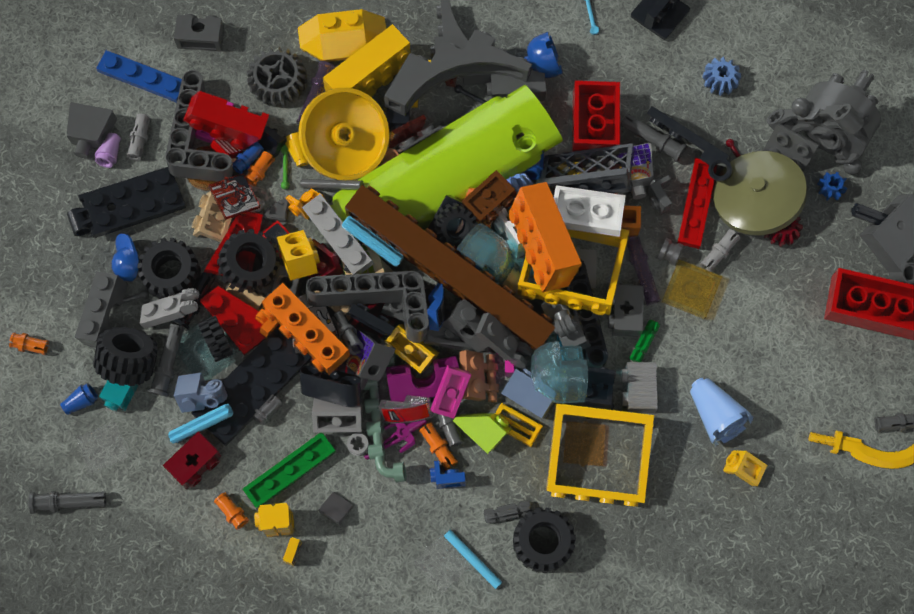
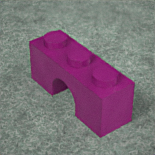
[386,356,459,404]

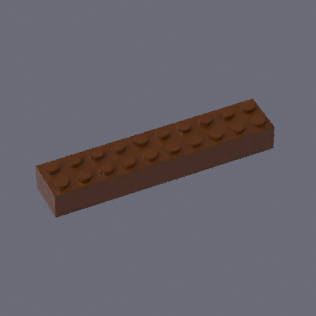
[345,185,555,354]

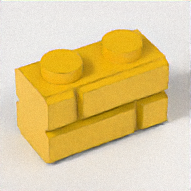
[386,323,439,374]
[254,503,295,537]

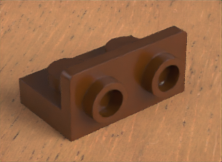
[462,170,517,226]

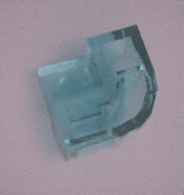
[457,223,514,285]
[530,341,588,403]

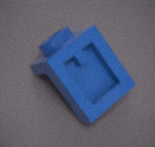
[430,461,466,489]

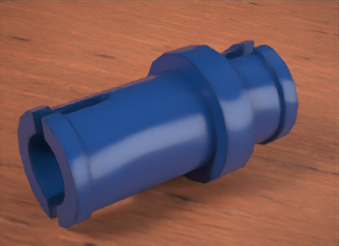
[232,142,264,175]

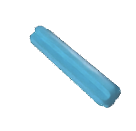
[342,216,403,267]
[168,404,233,443]

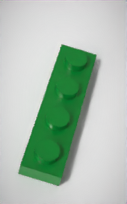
[242,433,336,510]

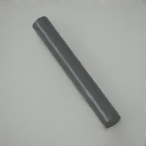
[300,179,364,190]

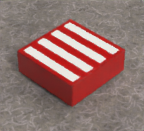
[210,139,242,159]

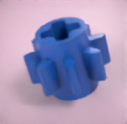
[817,172,847,201]

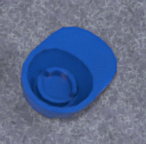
[111,234,139,282]

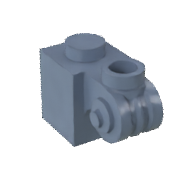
[174,373,228,413]

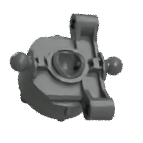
[767,70,881,175]

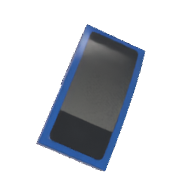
[427,283,446,331]

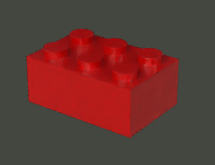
[572,80,620,152]

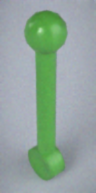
[281,145,290,190]

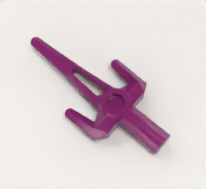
[364,418,427,460]

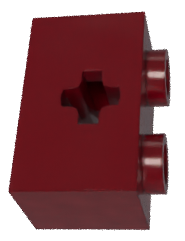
[163,431,222,490]

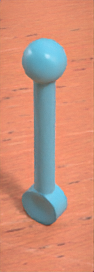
[584,0,599,35]

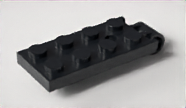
[67,167,186,238]

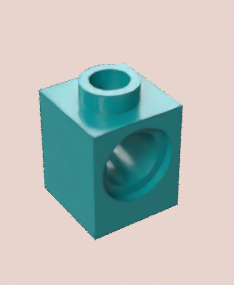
[99,380,138,412]

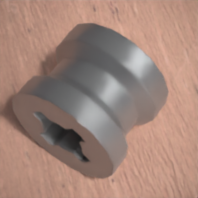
[657,238,683,266]

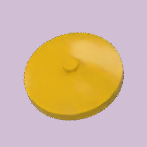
[298,88,389,180]

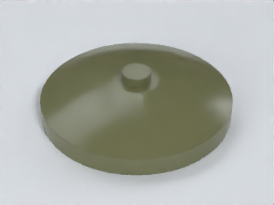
[713,151,807,235]

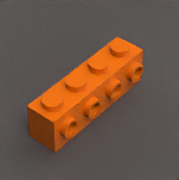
[262,283,350,375]

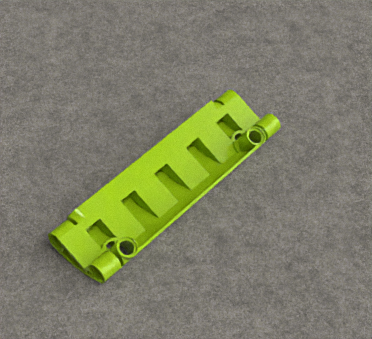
[328,85,563,263]

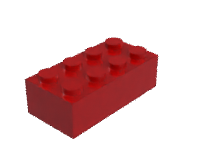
[824,268,914,340]

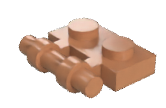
[459,350,499,402]

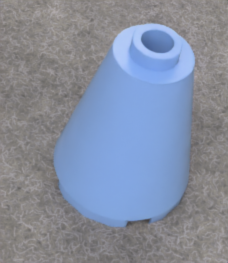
[690,378,753,446]

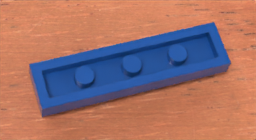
[96,50,182,103]

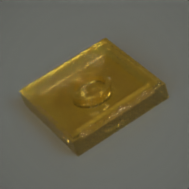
[662,259,722,319]

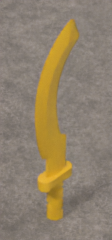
[808,430,914,469]

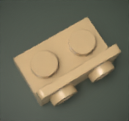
[192,190,238,242]

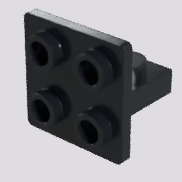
[631,0,690,40]
[562,364,616,410]

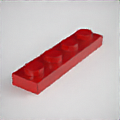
[677,158,717,249]

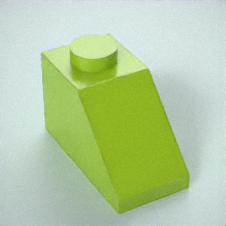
[453,413,512,454]

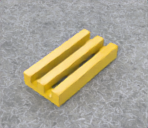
[495,403,543,447]

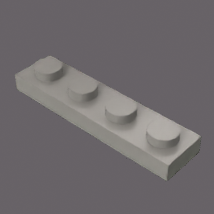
[302,193,374,274]

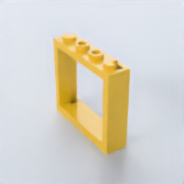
[518,229,629,315]
[546,404,654,507]

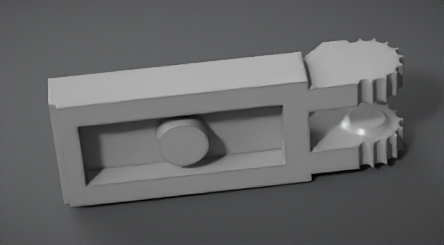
[140,288,199,328]

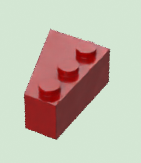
[183,91,269,150]

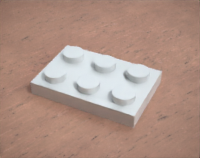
[554,185,626,237]

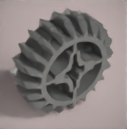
[247,47,307,107]

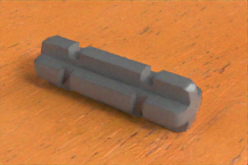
[483,500,531,524]

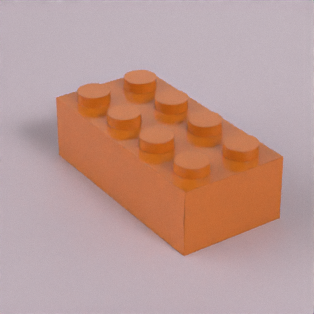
[509,182,582,293]

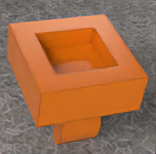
[255,309,279,338]

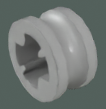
[347,433,369,456]

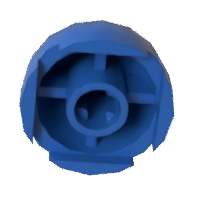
[524,32,563,78]

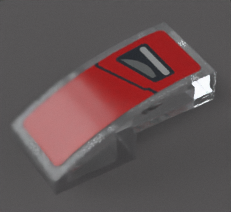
[378,395,434,423]

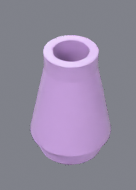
[95,133,121,168]

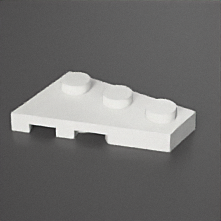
[493,208,525,259]

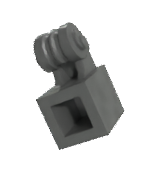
[554,310,591,355]

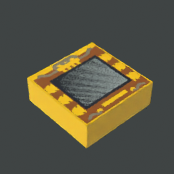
[283,537,302,566]

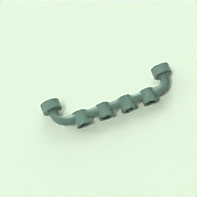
[364,352,407,482]

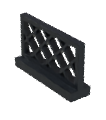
[536,143,635,198]

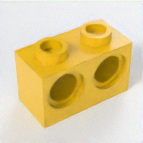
[277,230,320,281]

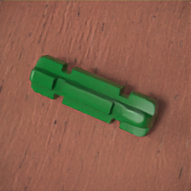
[630,320,660,362]

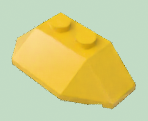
[298,9,386,62]

